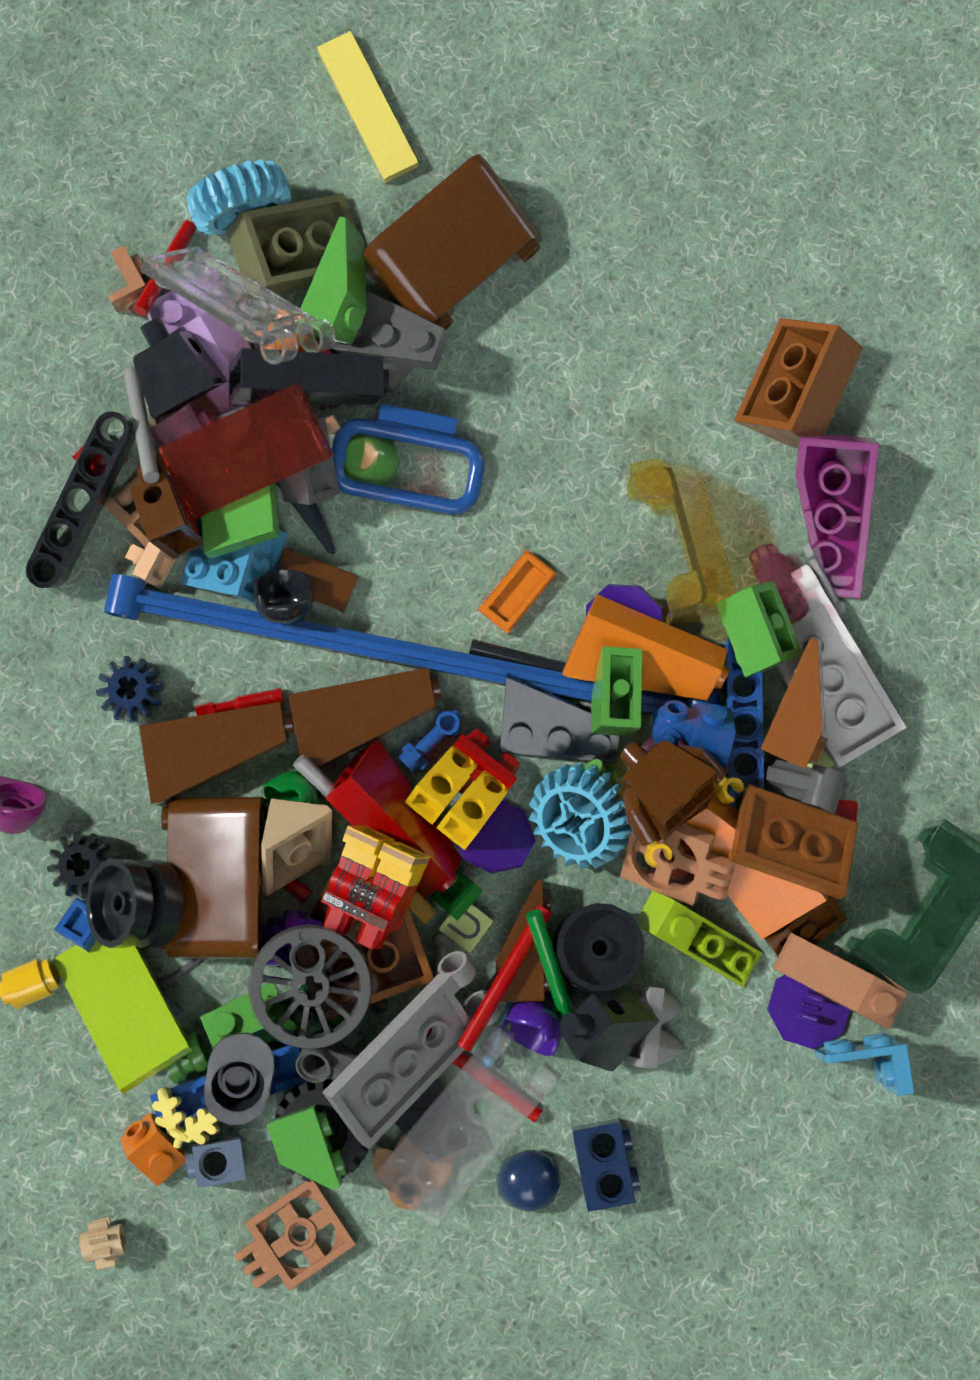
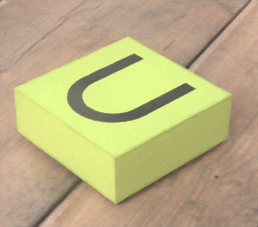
[439,905,494,953]

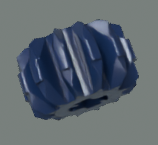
[96,656,165,723]

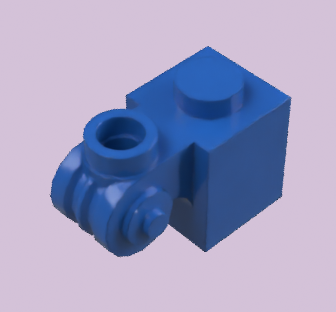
[651,700,736,769]

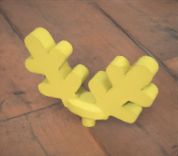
[152,1087,220,1149]

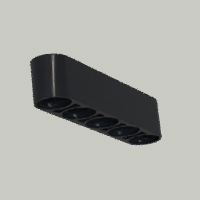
[25,411,136,588]

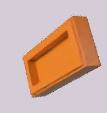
[478,550,557,635]

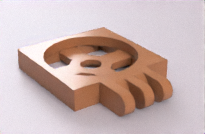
[620,823,735,907]
[233,1180,357,1291]

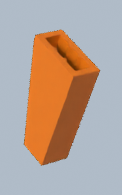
[562,594,730,700]
[684,794,828,939]

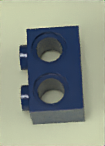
[571,1118,641,1212]

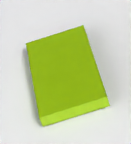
[52,941,193,1094]

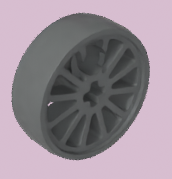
[248,924,372,1049]

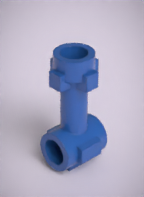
[398,710,462,774]

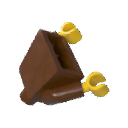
[620,740,744,868]

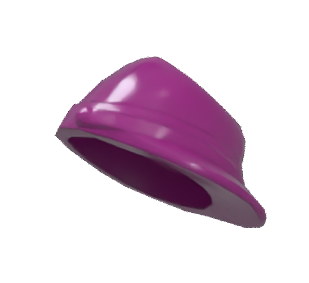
[0,776,47,834]

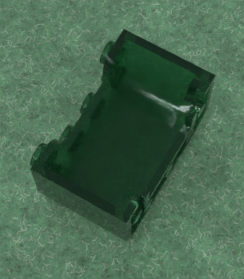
[839,819,980,993]

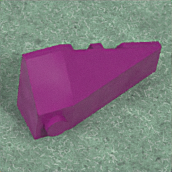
[795,435,879,598]

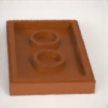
[730,784,859,900]

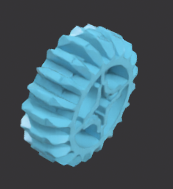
[186,159,292,236]
[529,762,632,870]

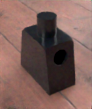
[133,317,228,418]
[560,990,660,1071]

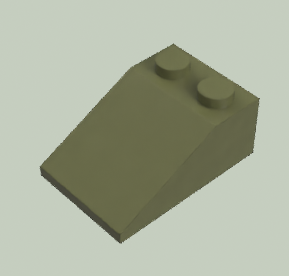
[226,193,355,302]

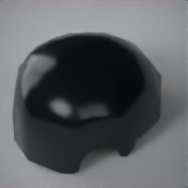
[253,569,313,624]

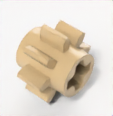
[79,1217,127,1271]

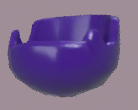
[503,1001,563,1057]

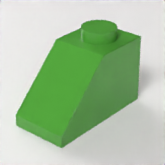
[591,646,642,736]

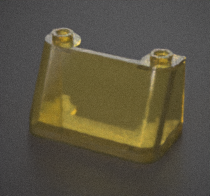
[624,459,736,627]

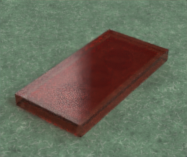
[158,382,334,520]

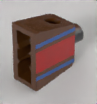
[130,461,203,559]

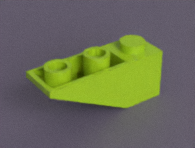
[636,890,762,987]

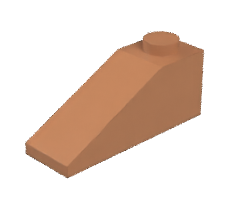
[773,933,907,1030]

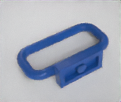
[331,403,484,514]

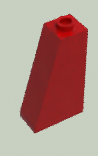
[325,739,462,899]

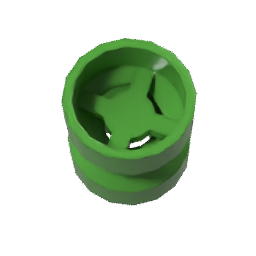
[165,1031,210,1084]

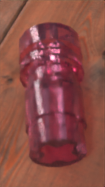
[749,544,809,624]

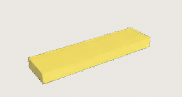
[317,31,419,183]

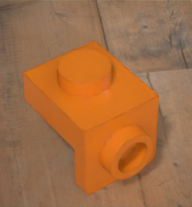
[120,1113,186,1187]

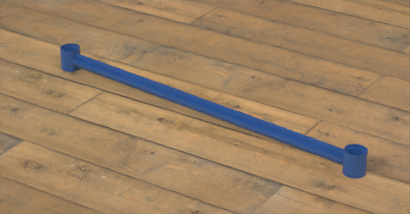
[104,574,720,714]

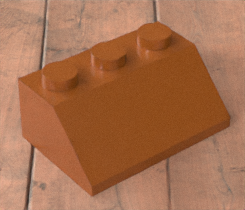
[734,318,863,448]

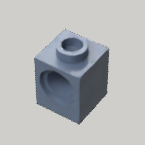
[185,1136,246,1188]

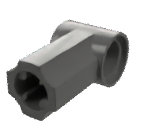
[764,760,847,814]
[296,1030,360,1083]

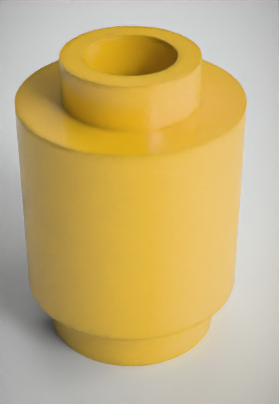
[0,958,61,1010]

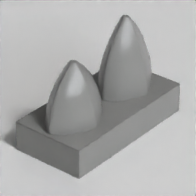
[625,984,686,1069]

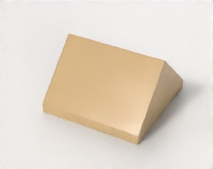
[261,799,332,896]

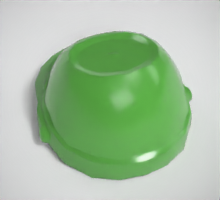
[331,434,399,486]

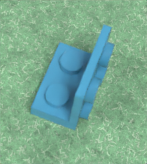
[180,513,287,605]
[815,1033,914,1096]

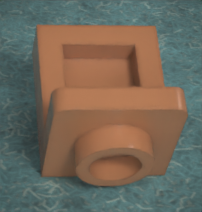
[108,245,148,313]

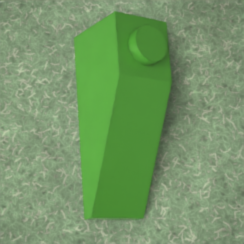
[296,217,367,344]

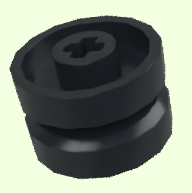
[86,858,184,948]
[552,903,645,993]

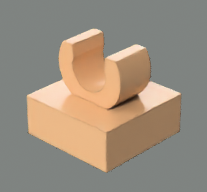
[125,542,177,589]

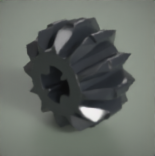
[47,831,112,899]

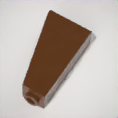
[288,667,442,769]
[139,702,295,806]

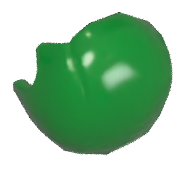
[263,771,323,806]

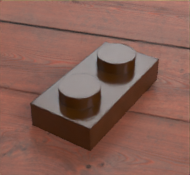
[764,896,848,958]

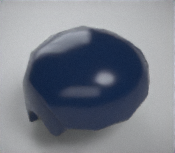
[496,1149,561,1212]

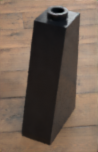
[229,348,389,406]

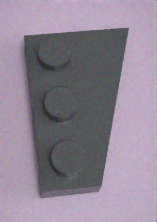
[327,290,449,370]

